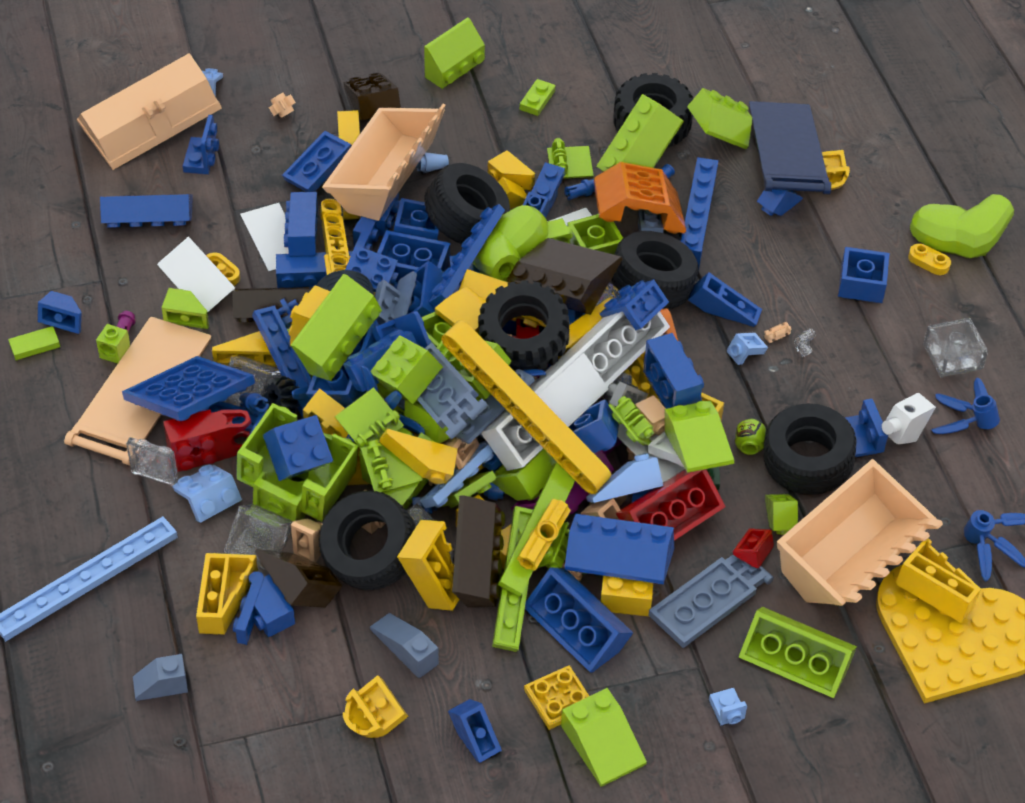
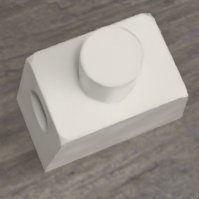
[882,393,936,444]

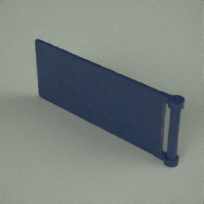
[749,101,831,195]

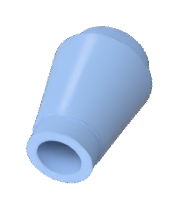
[416,152,449,173]

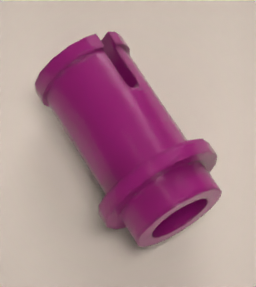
[116,311,136,333]

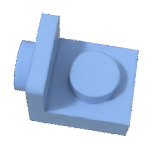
[726,333,768,365]
[709,688,747,725]

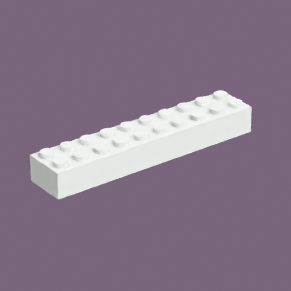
[481,311,670,471]

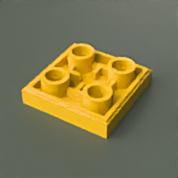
[524,665,589,730]

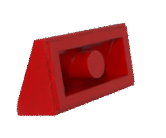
[732,528,774,568]

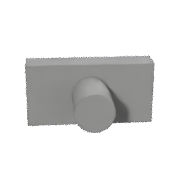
[607,381,648,406]

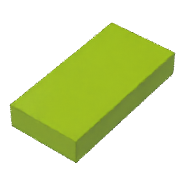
[8,326,60,360]

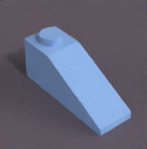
[587,453,663,503]

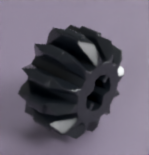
[262,376,300,413]

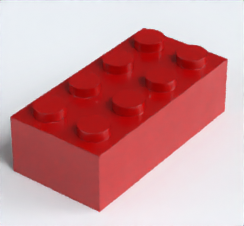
[615,469,726,540]

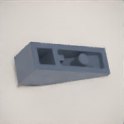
[370,613,439,678]

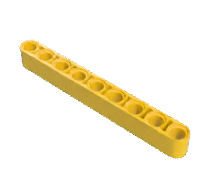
[441,320,611,494]

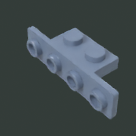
[375,271,417,325]
[455,369,535,444]

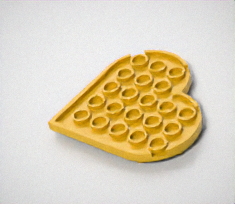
[876,565,1025,704]

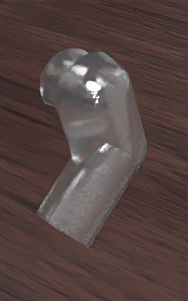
[794,328,816,357]

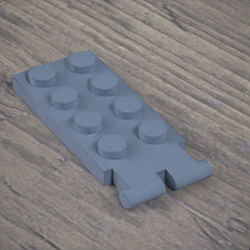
[417,342,489,440]
[648,548,774,648]

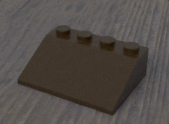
[507,238,623,315]

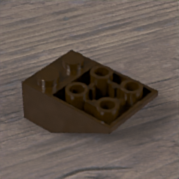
[343,72,401,120]
[254,549,342,608]

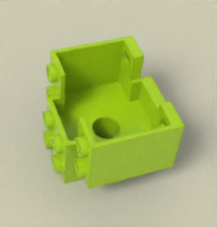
[237,403,359,529]

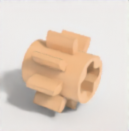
[269,92,296,118]

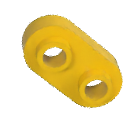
[908,244,951,275]
[206,253,240,286]

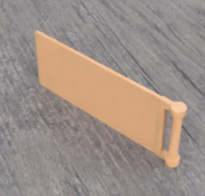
[64,317,211,466]

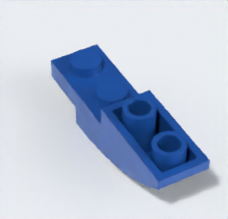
[523,162,565,218]
[353,192,400,251]

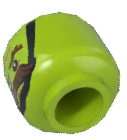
[735,419,766,455]

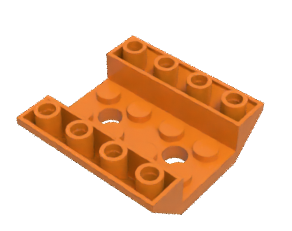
[594,162,686,234]

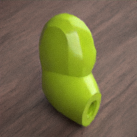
[910,194,1014,259]
[472,205,548,282]

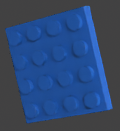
[122,356,255,421]

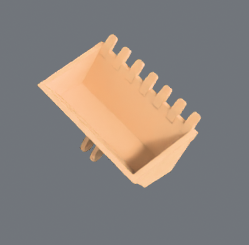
[76,53,222,170]
[322,104,446,221]
[777,459,943,606]

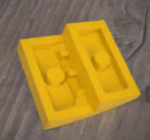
[435,287,486,332]

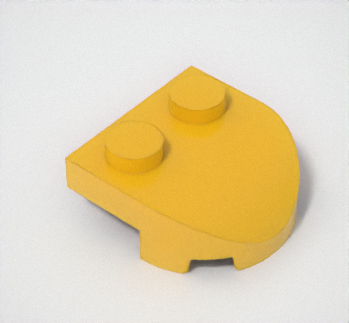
[822,150,850,190]
[343,675,409,738]

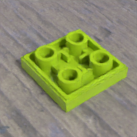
[441,471,496,508]

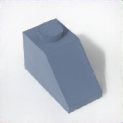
[133,654,188,701]

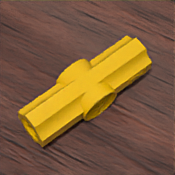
[517,499,571,571]

